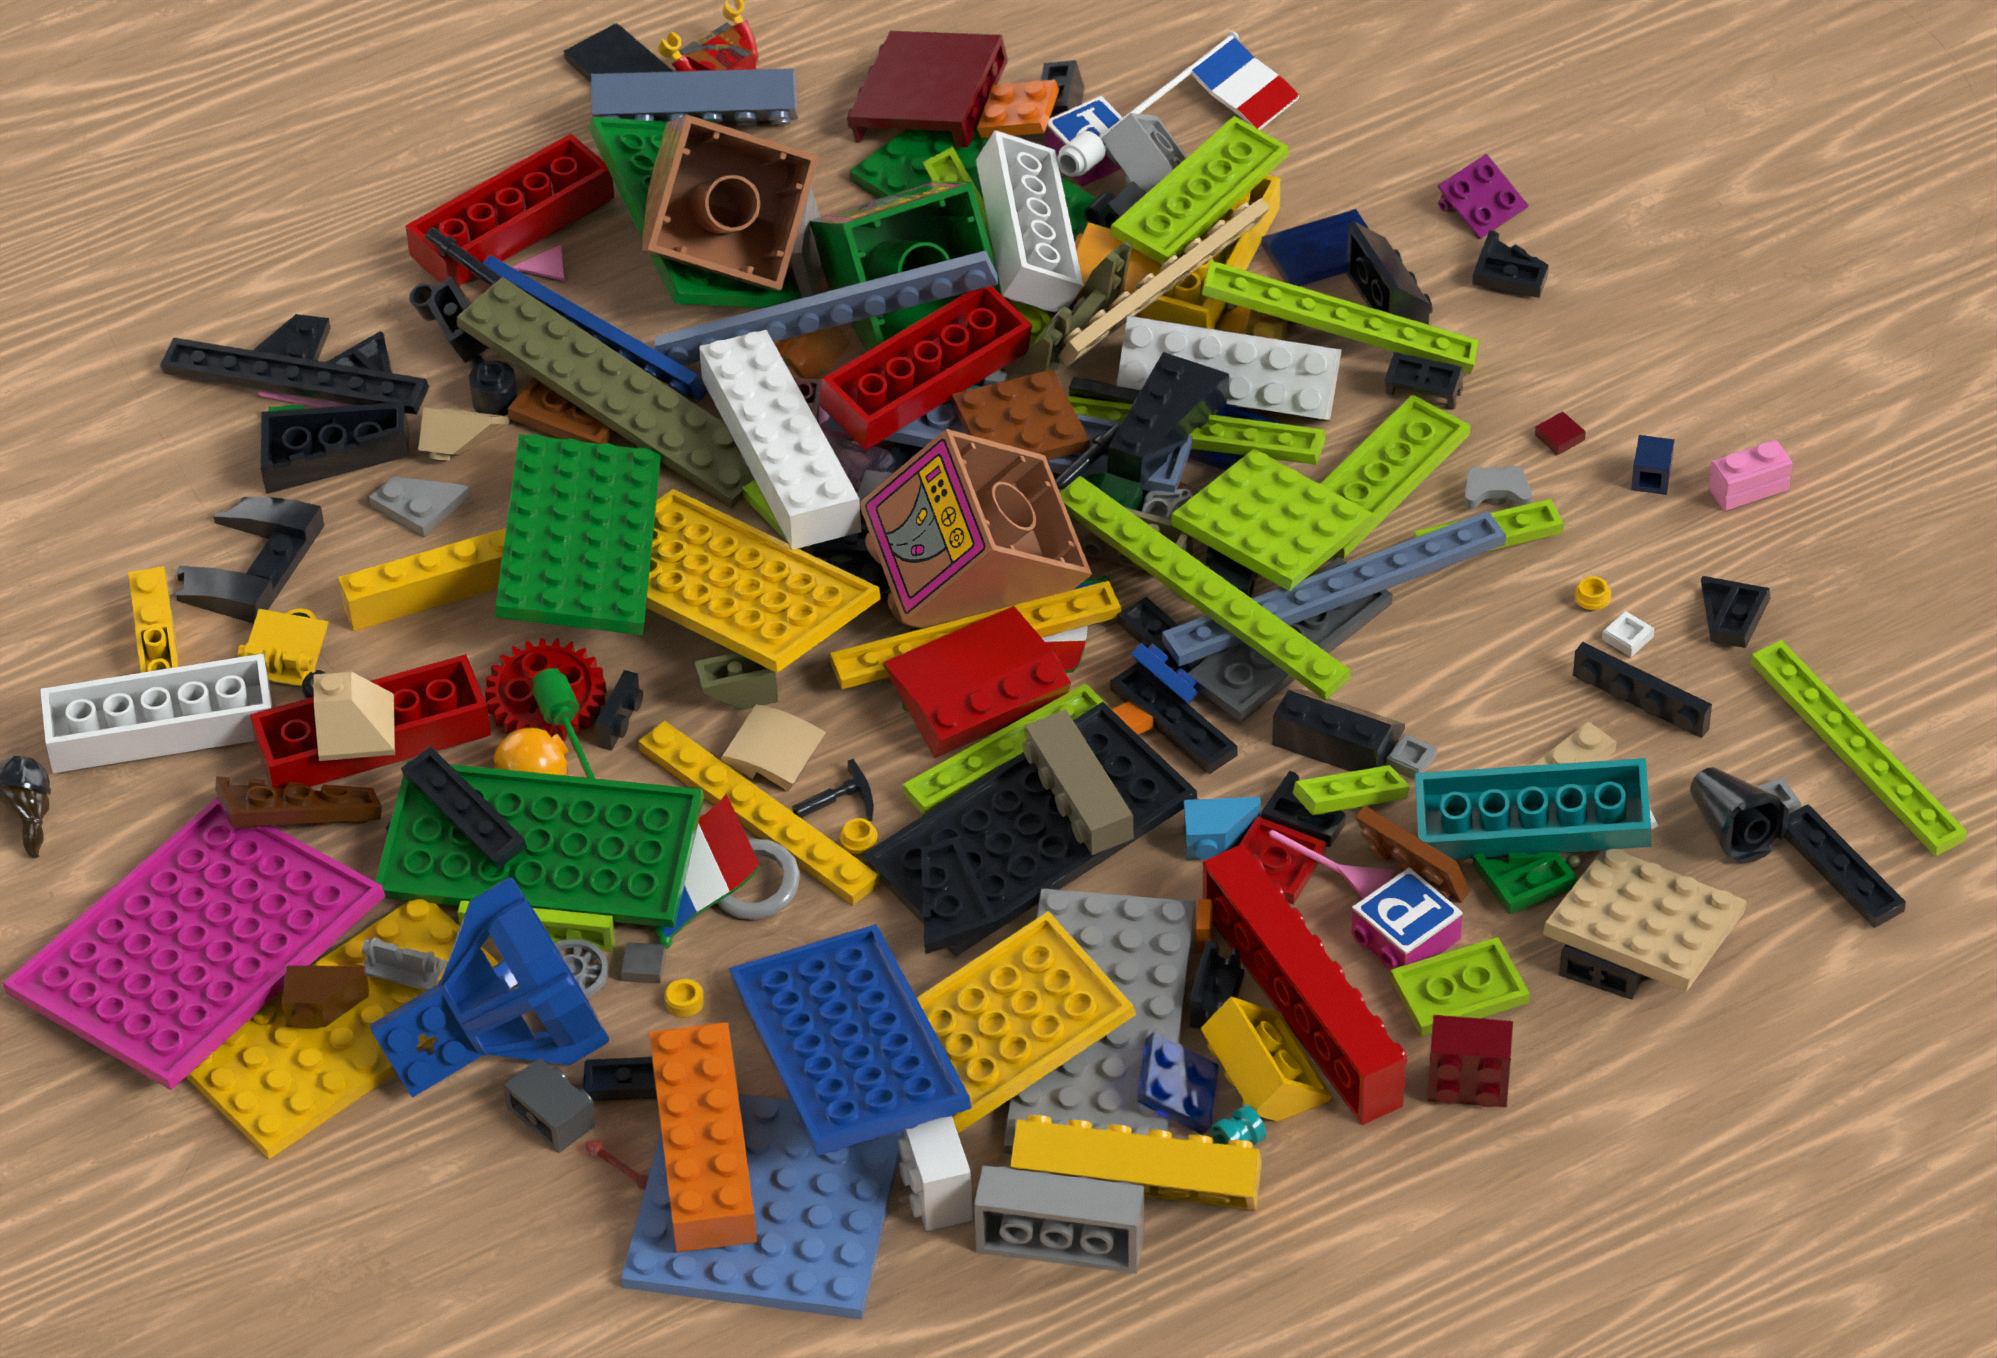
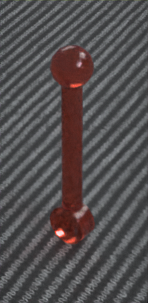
[585,1139,649,1190]

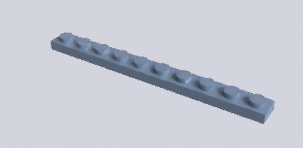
[655,251,998,365]
[1162,511,1506,666]

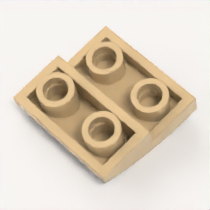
[721,704,826,792]

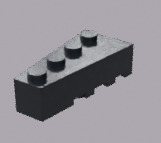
[1107,352,1229,486]
[260,402,409,494]

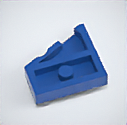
[1131,643,1198,704]

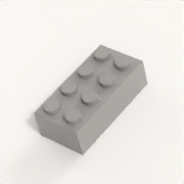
[974,1166,1144,1274]

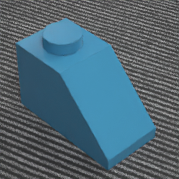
[1184,797,1261,860]

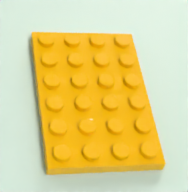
[917,911,1136,1134]

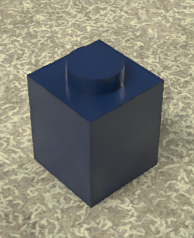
[1631,435,1675,495]

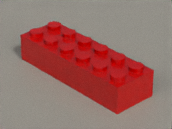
[405,133,615,286]
[820,286,1032,451]
[250,654,491,788]

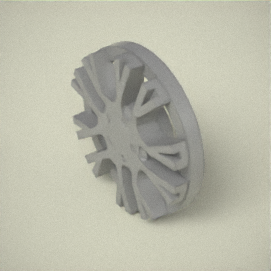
[554,939,608,1000]

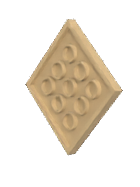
[1543,849,1747,992]

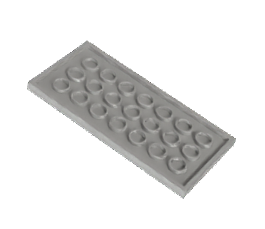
[1004,889,1195,1155]

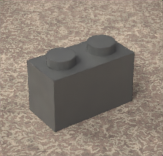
[504,1058,595,1153]

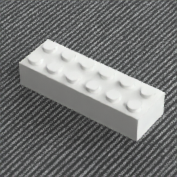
[976,130,1084,313]
[1116,316,1341,420]
[40,654,272,773]

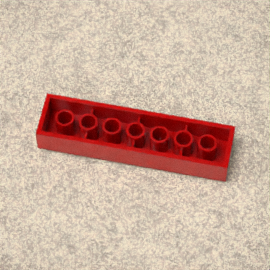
[1203,844,1408,1125]

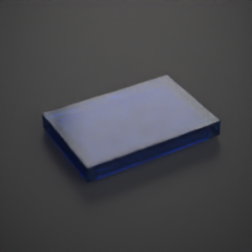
[1262,209,1369,286]

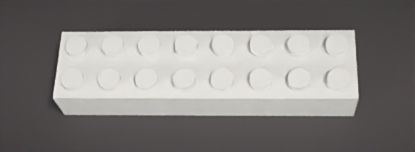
[699,330,861,550]

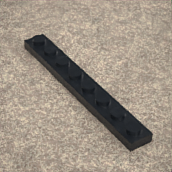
[160,337,429,415]

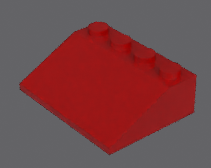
[883,606,1071,758]

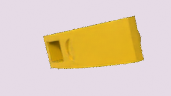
[128,566,179,673]

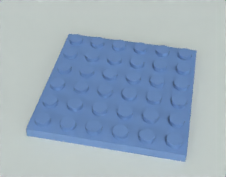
[621,1094,904,1319]

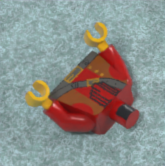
[658,0,759,72]

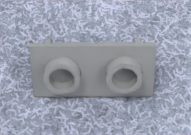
[362,937,447,991]

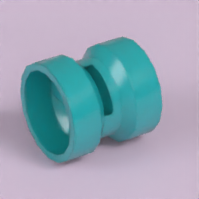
[1210,1104,1267,1145]

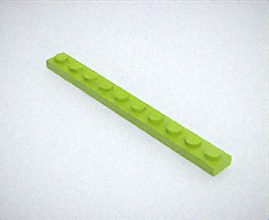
[1060,476,1351,701]

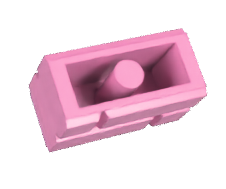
[1708,440,1793,511]

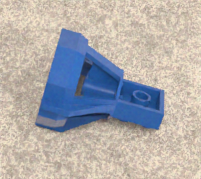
[370,877,609,1098]

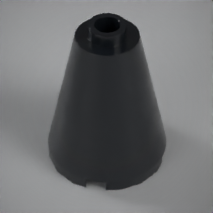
[1690,767,1789,863]

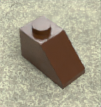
[281,965,369,1028]

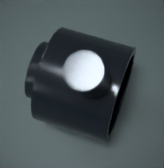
[469,355,518,416]

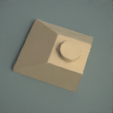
[418,407,510,461]
[314,672,395,761]

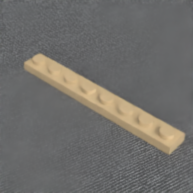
[1058,198,1270,367]

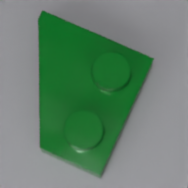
[1473,852,1577,914]

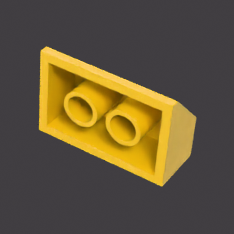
[1200,997,1333,1122]

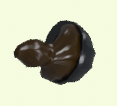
[0,756,51,858]

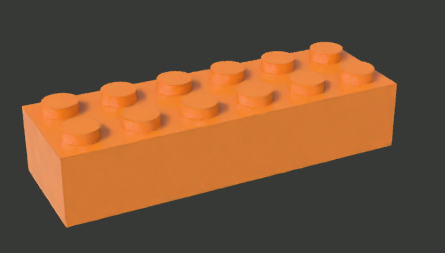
[649,1022,757,1253]

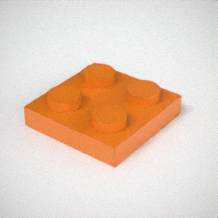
[977,80,1059,138]

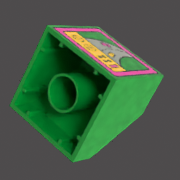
[810,181,1005,351]

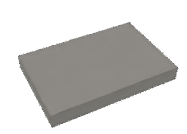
[790,186,821,298]

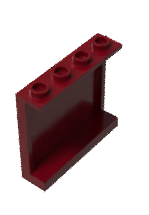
[847,31,1008,148]

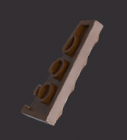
[215,776,382,829]

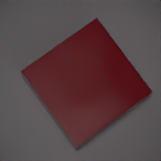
[1535,411,1586,455]

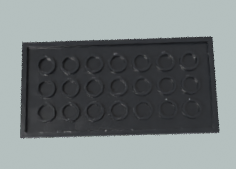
[863,702,1197,957]

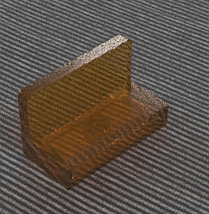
[778,326,850,379]

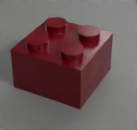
[1427,1015,1513,1107]

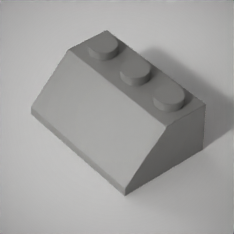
[1101,113,1187,193]

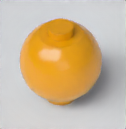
[493,728,570,776]

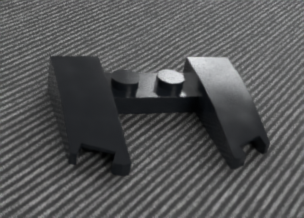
[176,497,324,624]

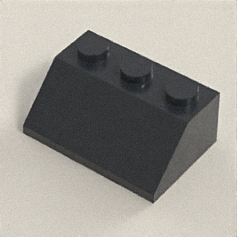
[1347,222,1433,325]
[1272,689,1405,772]

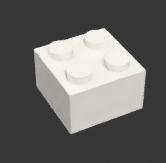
[898,1116,973,1232]

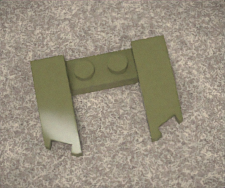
[1020,241,1132,375]

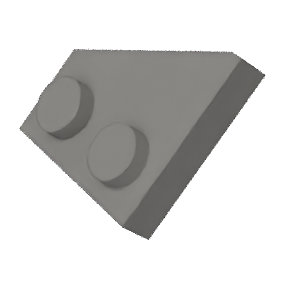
[369,476,470,538]

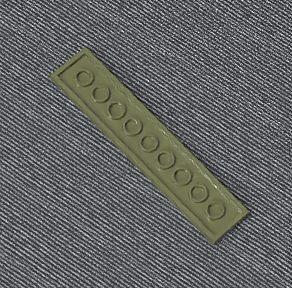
[457,277,755,509]

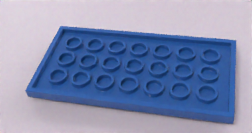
[729,924,972,1156]

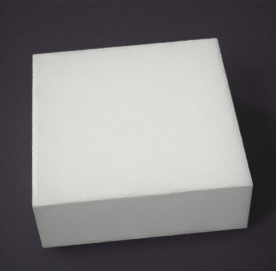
[1602,611,1655,658]

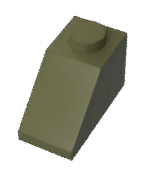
[694,652,778,710]

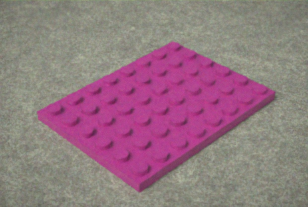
[3,797,385,1090]

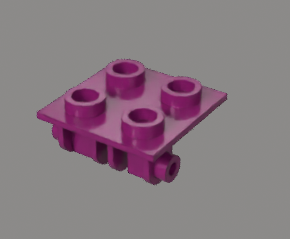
[1437,153,1529,239]

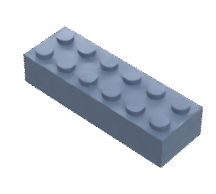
[591,68,798,126]

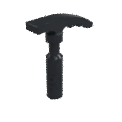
[792,759,874,821]

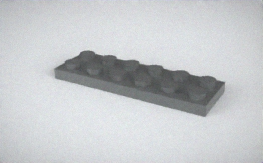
[1188,557,1393,722]

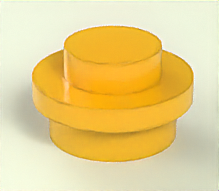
[1574,576,1611,610]
[840,818,878,854]

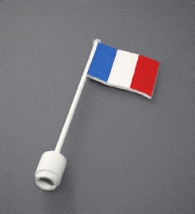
[1057,31,1299,177]

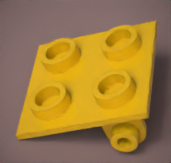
[238,609,329,687]

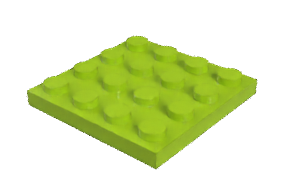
[1170,449,1373,591]

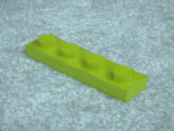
[1414,499,1564,552]
[458,901,615,952]

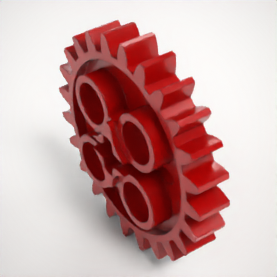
[485,638,606,742]

